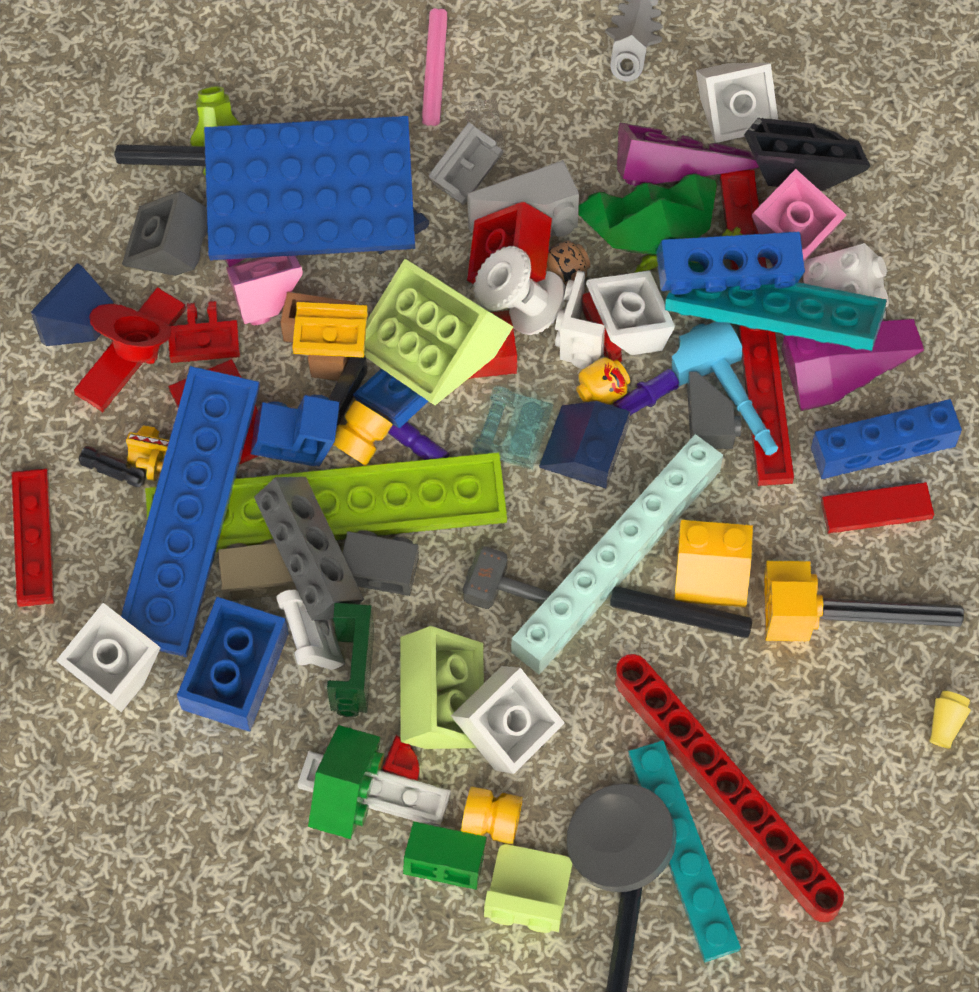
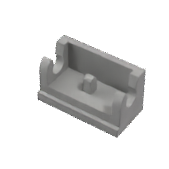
[428,122,504,205]

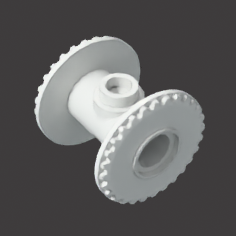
[474,246,566,335]

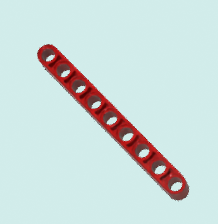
[615,654,844,922]

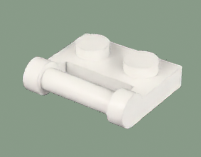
[276,590,345,670]

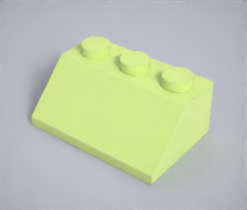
[400,626,484,749]

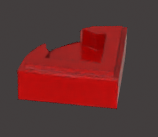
[382,735,420,781]

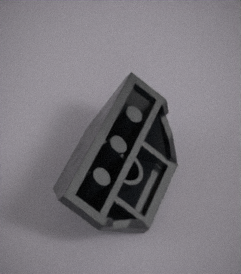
[744,118,871,191]

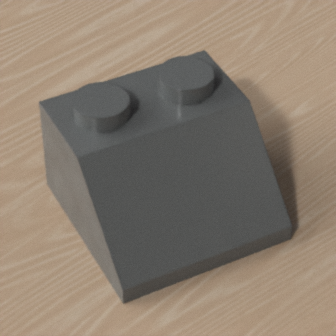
[122,191,208,276]

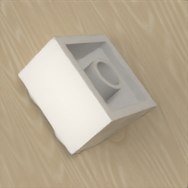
[586,271,675,355]
[56,603,160,712]

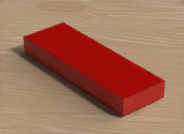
[821,482,934,534]

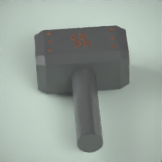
[463,546,553,609]

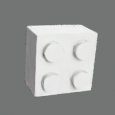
[451,666,564,774]

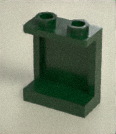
[327,603,375,717]

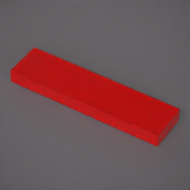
[74,287,186,412]
[11,468,54,607]

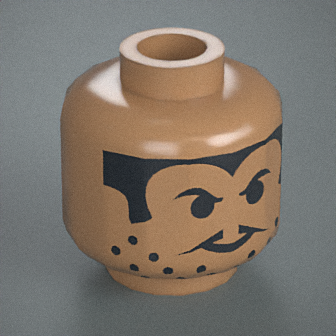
[546,240,591,289]

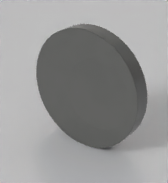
[567,784,676,892]

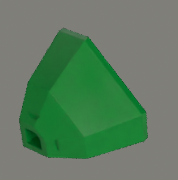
[578,174,717,254]

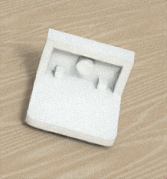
[803,243,889,321]
[555,271,605,369]

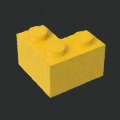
[764,561,823,641]

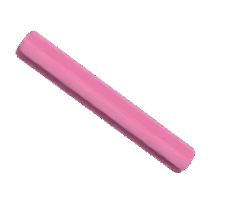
[422,8,447,126]

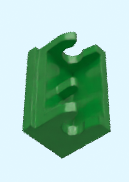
[403,821,487,890]

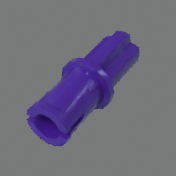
[613,369,679,416]

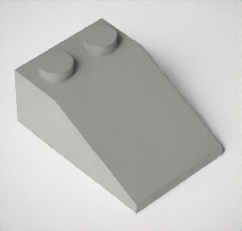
[467,160,579,237]

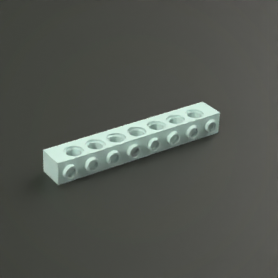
[511,434,723,675]

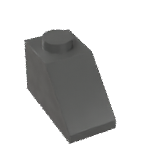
[687,372,741,449]

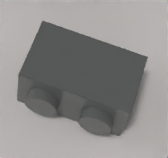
[342,530,419,596]

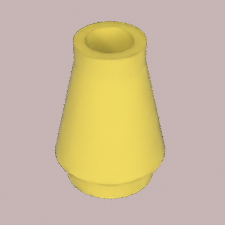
[929,691,971,749]

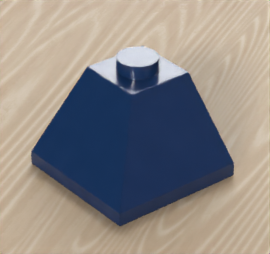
[31,263,114,346]

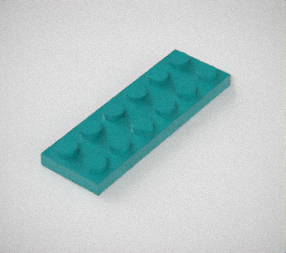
[665,262,887,351]

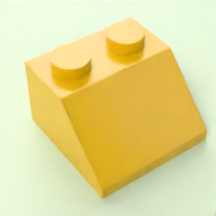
[674,520,753,607]

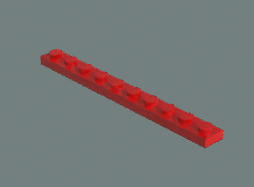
[719,170,794,486]

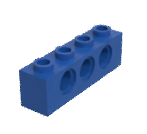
[656,232,805,295]
[811,399,962,480]

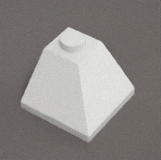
[696,63,778,143]

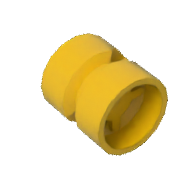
[333,400,393,466]
[461,786,523,845]

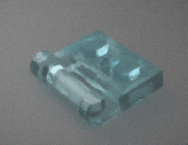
[472,386,553,470]

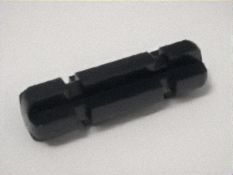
[79,446,147,487]

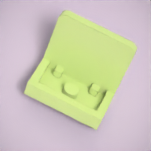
[484,844,572,933]

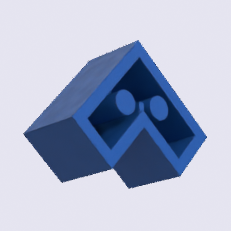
[250,395,340,467]

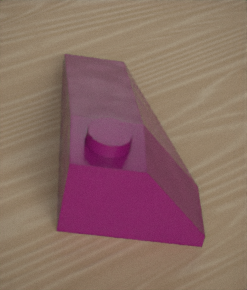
[617,122,759,186]
[781,319,924,411]

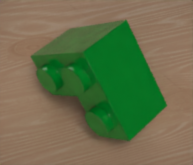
[308,725,384,839]

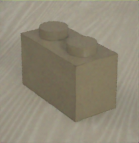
[218,539,297,601]

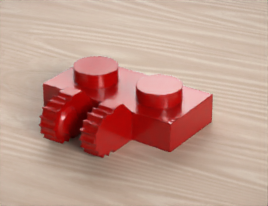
[168,301,240,363]

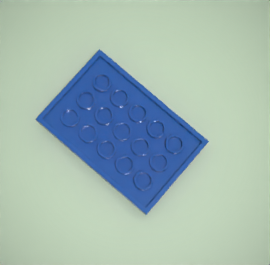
[204,116,415,260]

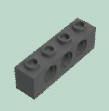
[254,477,364,621]

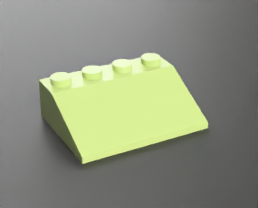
[364,259,513,405]

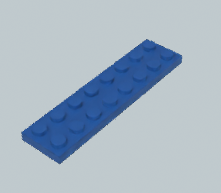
[121,366,260,657]

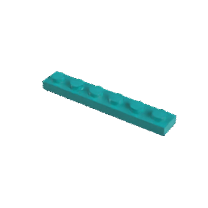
[628,740,741,963]

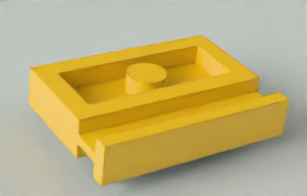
[292,302,368,358]

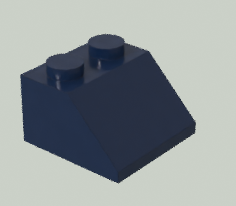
[539,401,630,489]

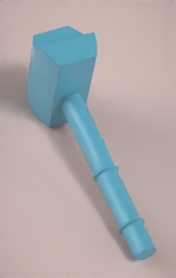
[672,321,778,455]

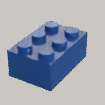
[177,597,289,732]

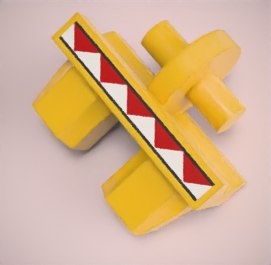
[126,425,169,481]

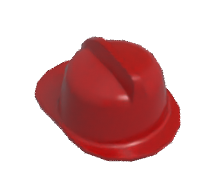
[89,304,171,364]

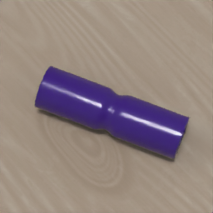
[388,422,449,460]

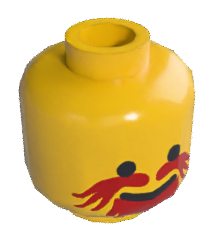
[576,357,630,405]

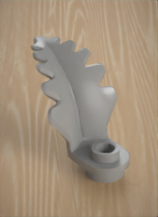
[605,0,663,82]

